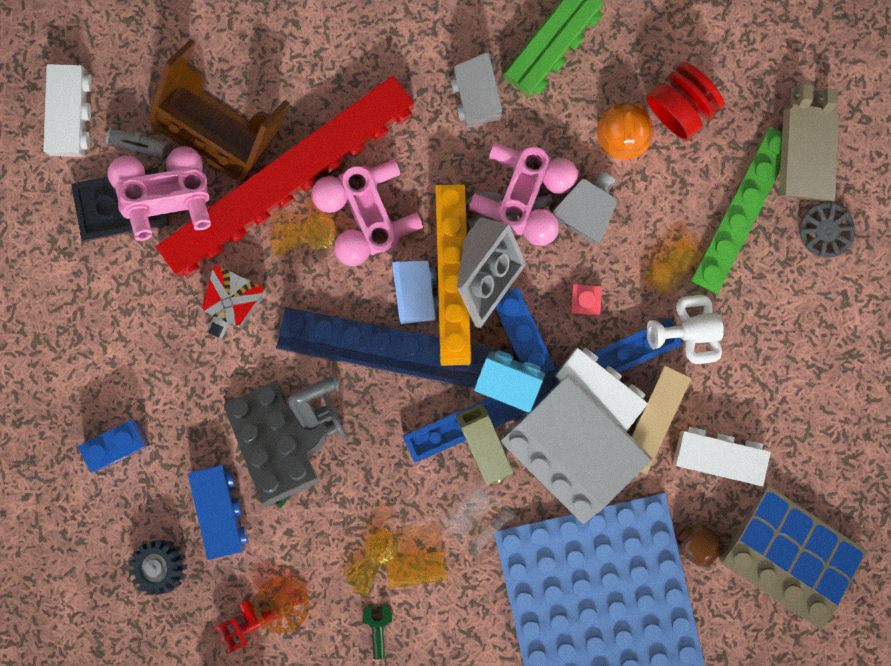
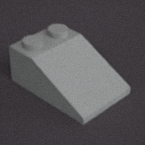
[457,217,526,328]

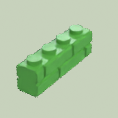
[503,0,604,98]

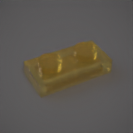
[641,235,704,296]
[385,550,448,589]

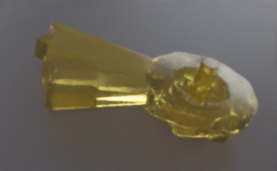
[269,214,338,257]
[343,528,398,598]

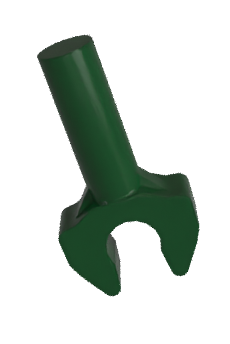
[363,604,392,660]

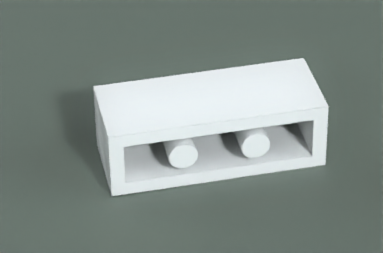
[43,64,92,157]
[554,348,648,431]
[672,427,771,486]

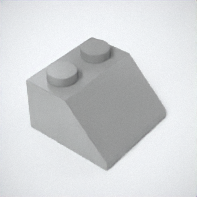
[449,53,502,128]

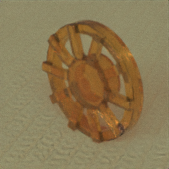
[254,577,310,633]

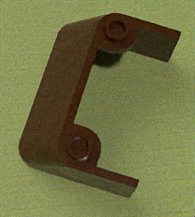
[149,39,289,181]

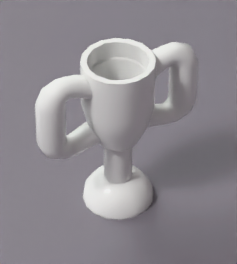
[647,295,724,364]

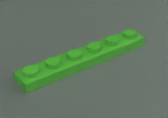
[690,126,782,295]

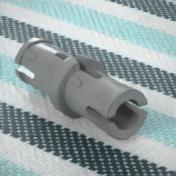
[106,127,168,160]

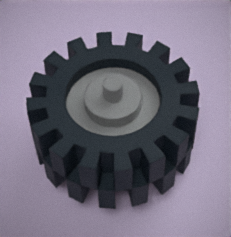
[129,540,187,595]

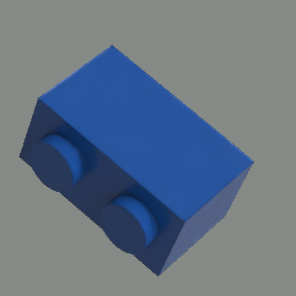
[78,420,150,473]

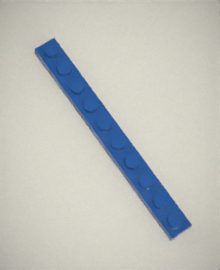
[403,318,682,463]

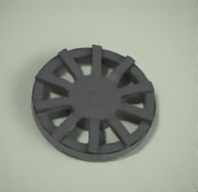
[799,203,855,258]

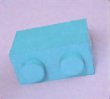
[474,351,546,413]

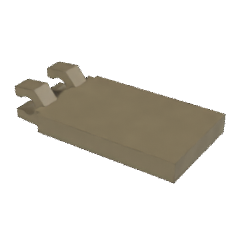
[779,84,839,202]

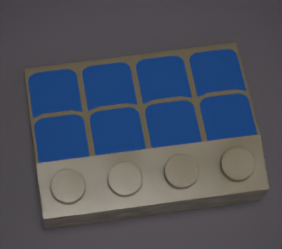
[719,485,868,630]

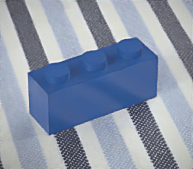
[494,288,555,373]
[187,464,249,560]

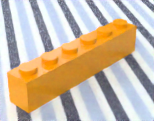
[436,185,471,366]

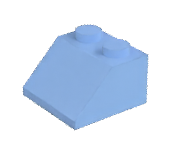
[392,261,439,325]

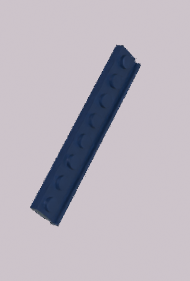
[276,307,514,389]

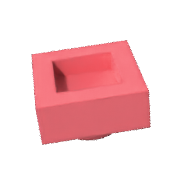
[570,284,602,316]

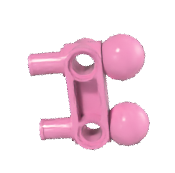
[469,142,579,246]
[108,146,211,241]
[311,159,423,266]

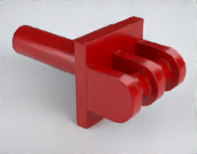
[214,600,280,654]

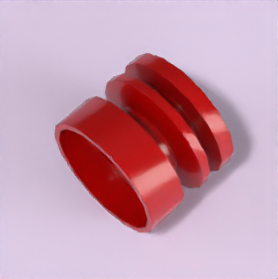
[646,62,725,141]

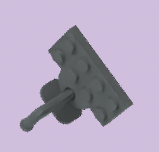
[223,374,348,507]

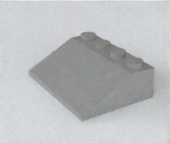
[500,374,652,524]

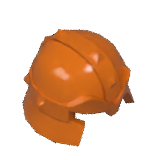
[596,103,654,160]

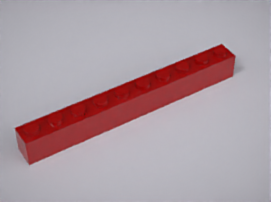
[155,75,415,278]

